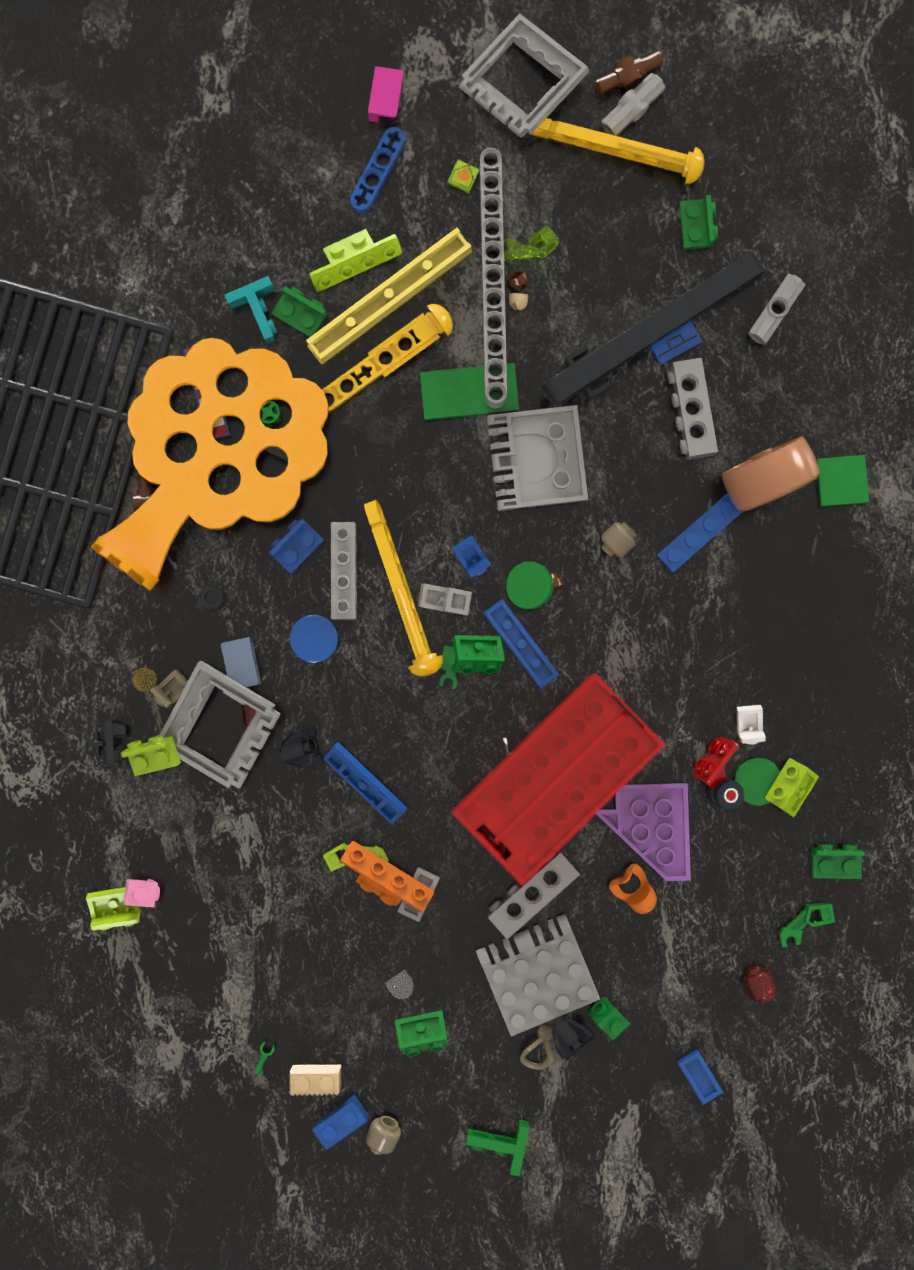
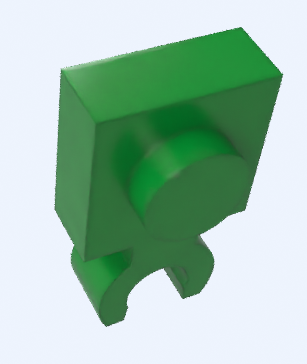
[439,645,462,689]

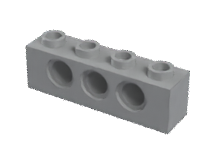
[667,358,718,460]
[331,522,357,620]
[487,851,580,939]

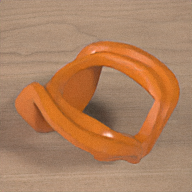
[609,863,657,914]

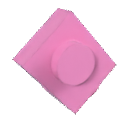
[123,879,160,907]

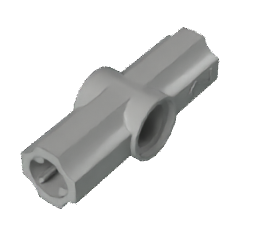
[601,73,666,136]
[748,273,806,345]

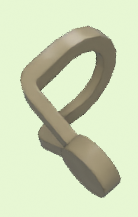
[520,1025,554,1070]

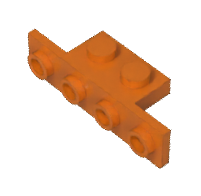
[340,841,434,913]

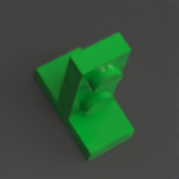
[466,1119,530,1176]

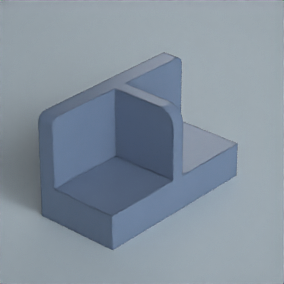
[221,637,262,687]

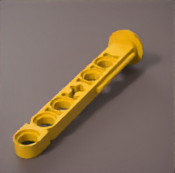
[532,118,705,184]
[322,304,453,412]
[364,500,444,677]

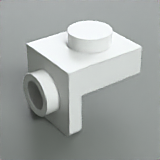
[737,705,766,745]

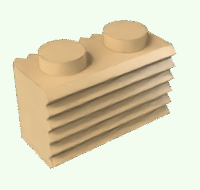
[290,1065,341,1096]

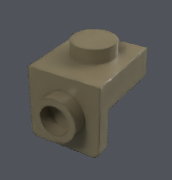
[150,670,188,708]

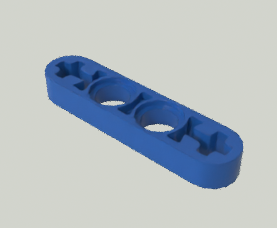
[350,127,405,214]

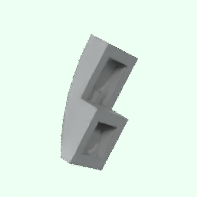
[418,583,472,616]

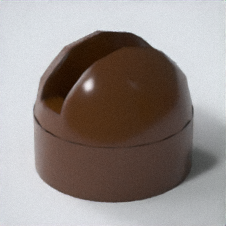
[507,270,528,291]
[550,573,565,590]

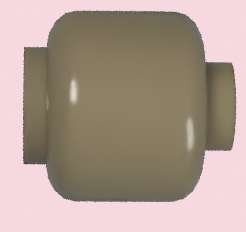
[601,522,637,557]
[366,1116,401,1155]

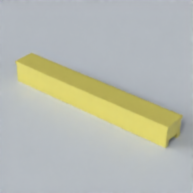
[306,228,472,365]

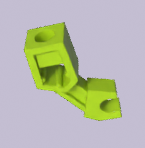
[323,843,389,872]

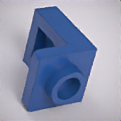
[451,535,491,578]

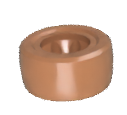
[722,436,820,512]

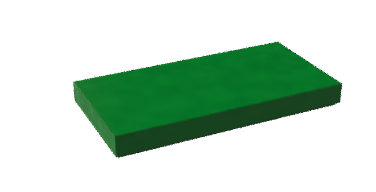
[420,363,519,421]

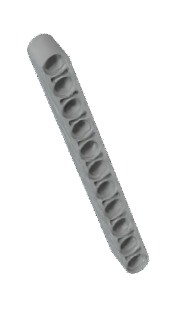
[479,148,507,409]

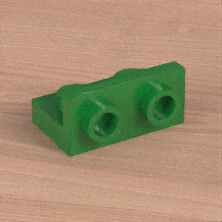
[679,195,718,250]
[271,286,327,338]
[452,635,505,675]
[811,844,865,879]
[395,1010,449,1056]

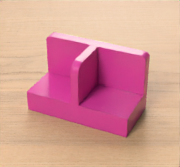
[368,66,403,123]

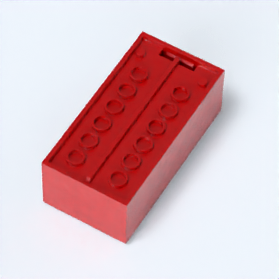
[451,673,665,886]

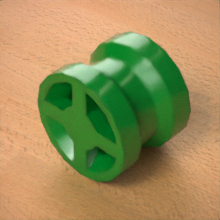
[260,400,282,427]

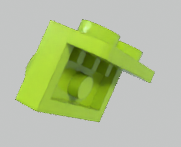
[86,887,142,931]

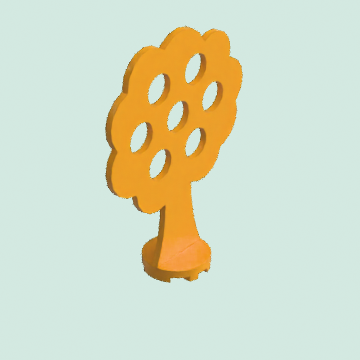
[91,338,328,591]

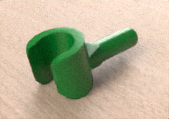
[254,1041,275,1075]

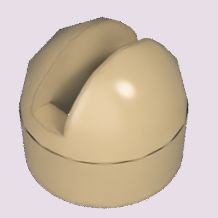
[509,293,528,311]

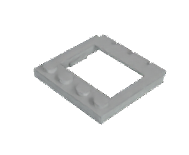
[459,13,589,138]
[160,661,280,788]

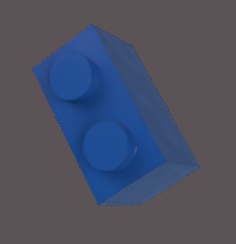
[312,1094,368,1150]

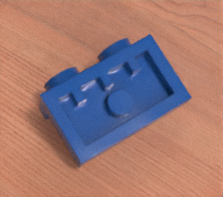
[269,519,325,575]

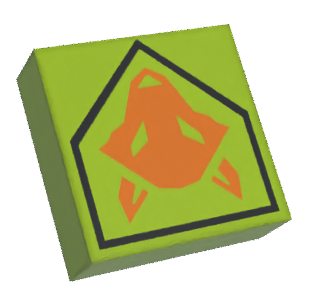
[448,160,479,193]

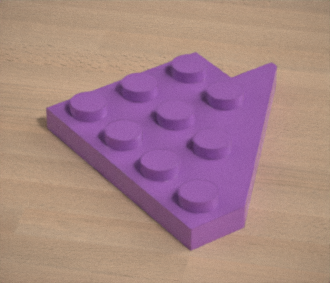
[596,783,691,881]

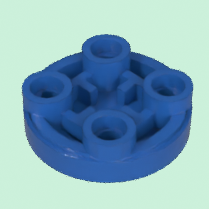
[290,615,338,663]

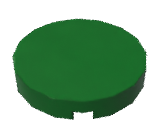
[506,562,553,609]
[734,758,780,806]

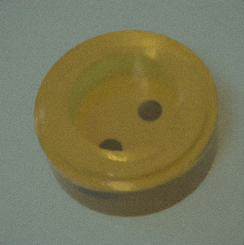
[132,668,158,692]

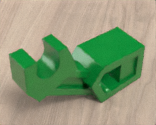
[778,902,835,948]

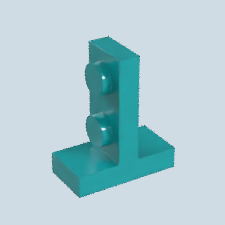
[225,276,277,345]

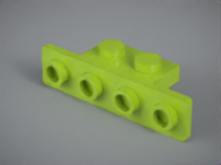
[309,229,402,292]

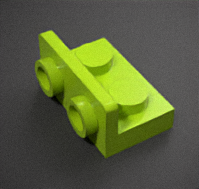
[121,735,181,776]
[765,758,819,817]

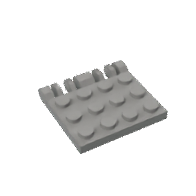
[487,405,588,511]
[476,914,600,1037]

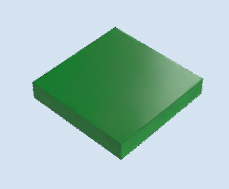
[816,455,869,507]

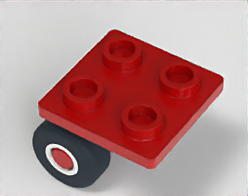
[692,737,745,810]

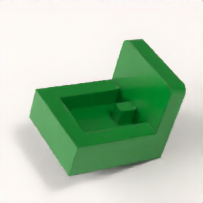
[588,996,630,1040]

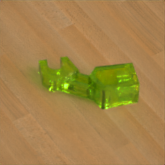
[504,225,560,262]

